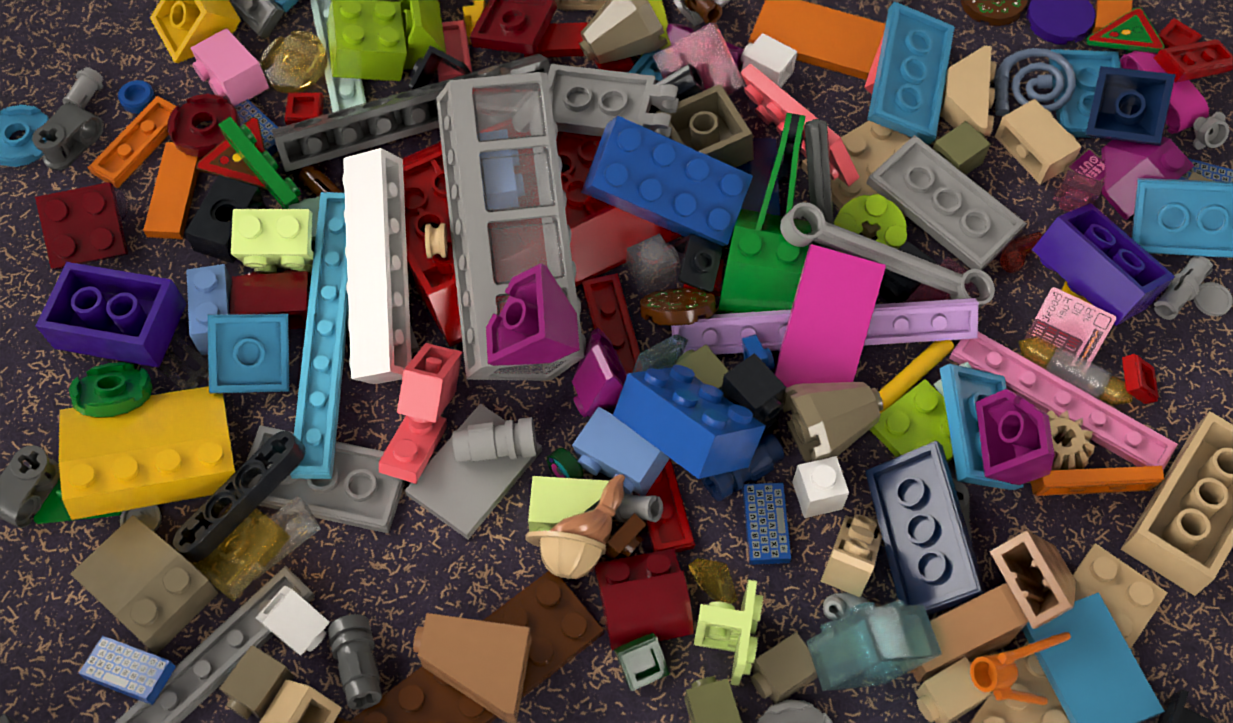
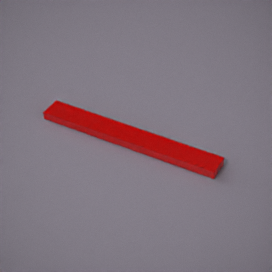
[582,273,695,553]

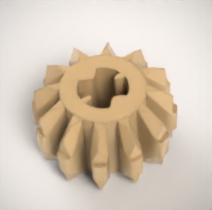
[1046,410,1095,471]

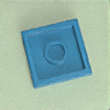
[207,314,289,393]

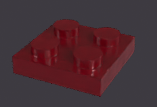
[469,0,558,55]
[35,182,128,270]

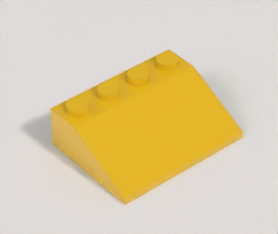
[59,386,236,520]

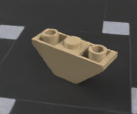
[940,46,996,136]
[821,514,882,597]

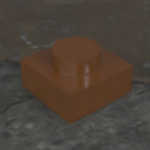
[605,513,646,560]

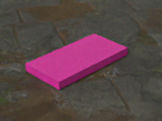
[774,244,886,388]

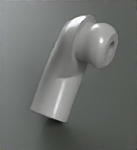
[823,592,886,631]

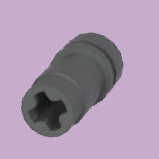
[327,614,382,710]

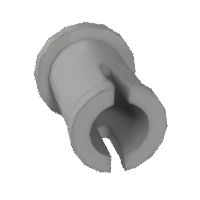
[62,67,103,109]
[613,492,663,523]

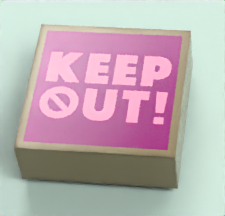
[1063,148,1105,195]

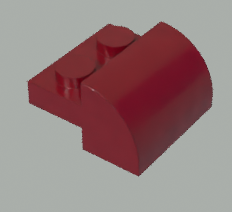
[594,548,694,650]

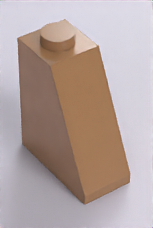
[990,530,1076,629]
[898,583,1029,683]
[413,613,531,723]

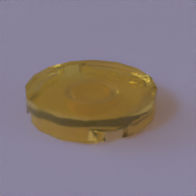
[260,30,328,93]

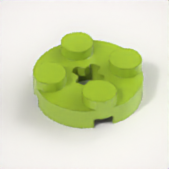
[834,194,907,253]

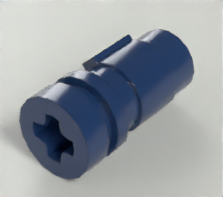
[701,432,784,501]

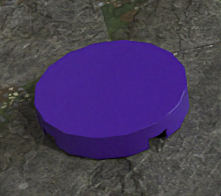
[1026,0,1095,44]

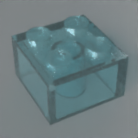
[806,601,942,691]

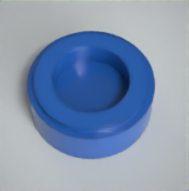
[118,80,155,114]

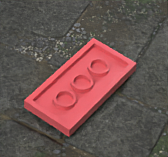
[740,63,859,187]

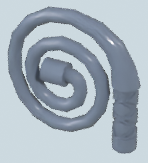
[993,48,1076,116]

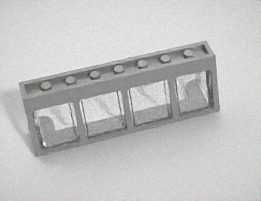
[436,72,586,381]

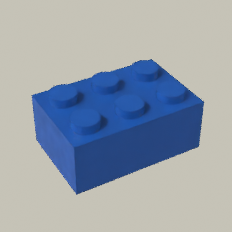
[613,365,766,479]

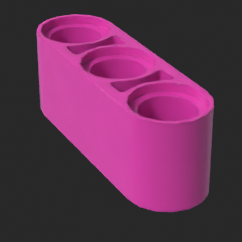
[1120,51,1209,134]

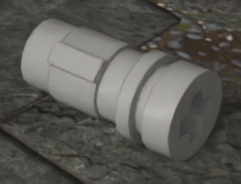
[453,417,537,462]

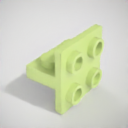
[694,580,763,686]

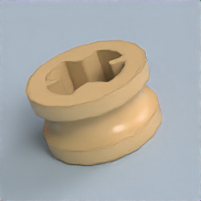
[425,223,448,259]

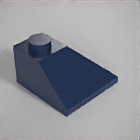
[1086,66,1175,146]

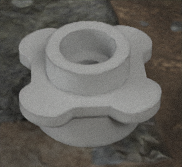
[1193,112,1229,150]

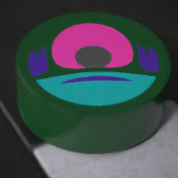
[546,447,583,479]

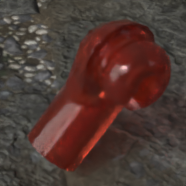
[1000,232,1042,273]

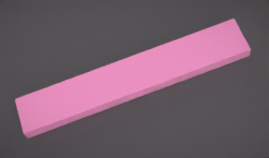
[949,332,1178,471]

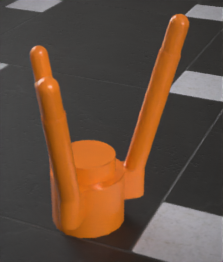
[970,632,1071,705]

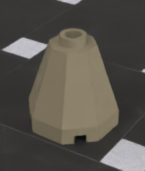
[579,0,668,64]
[782,382,884,463]

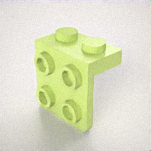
[231,209,314,275]

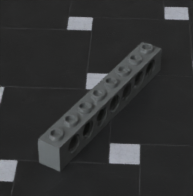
[272,54,550,172]

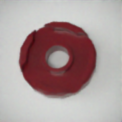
[167,94,240,157]

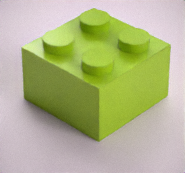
[327,0,407,81]

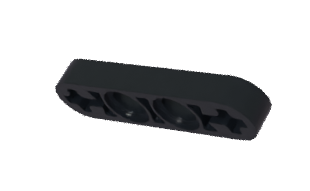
[173,431,305,562]

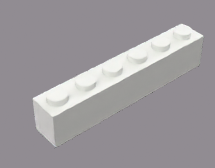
[343,148,412,384]

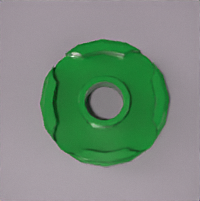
[69,362,153,417]

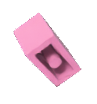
[191,28,269,106]

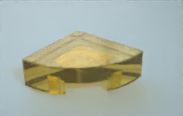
[688,558,738,604]

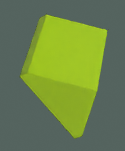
[399,0,446,70]

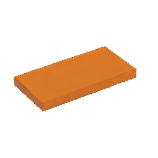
[748,0,886,80]

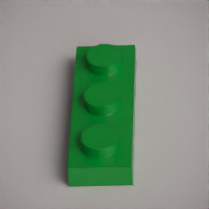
[219,117,301,209]

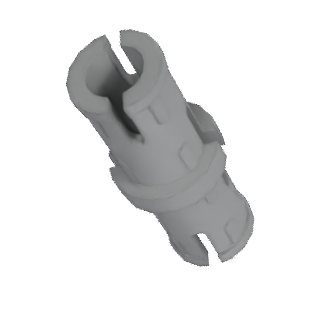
[1154,256,1213,320]

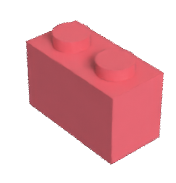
[397,343,463,423]

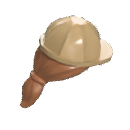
[525,474,625,579]

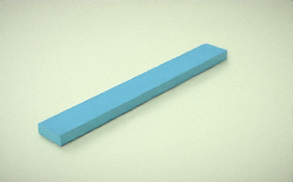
[290,192,349,479]

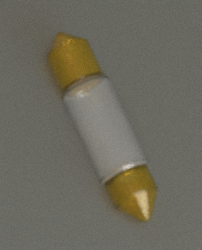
[1018,336,1133,405]

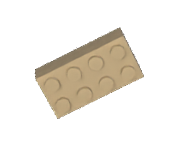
[1121,411,1233,596]

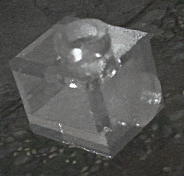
[626,234,680,297]

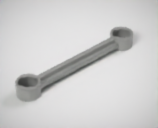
[780,202,995,308]

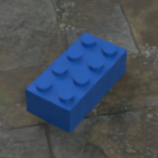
[581,115,753,246]

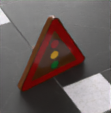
[196,117,268,191]

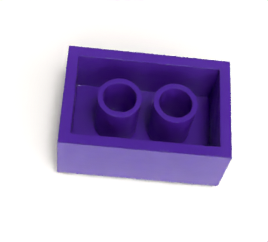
[1032,203,1175,326]
[35,262,187,368]

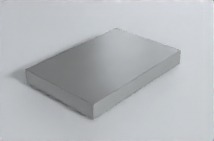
[405,403,542,540]

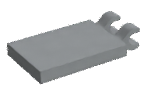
[548,64,679,138]

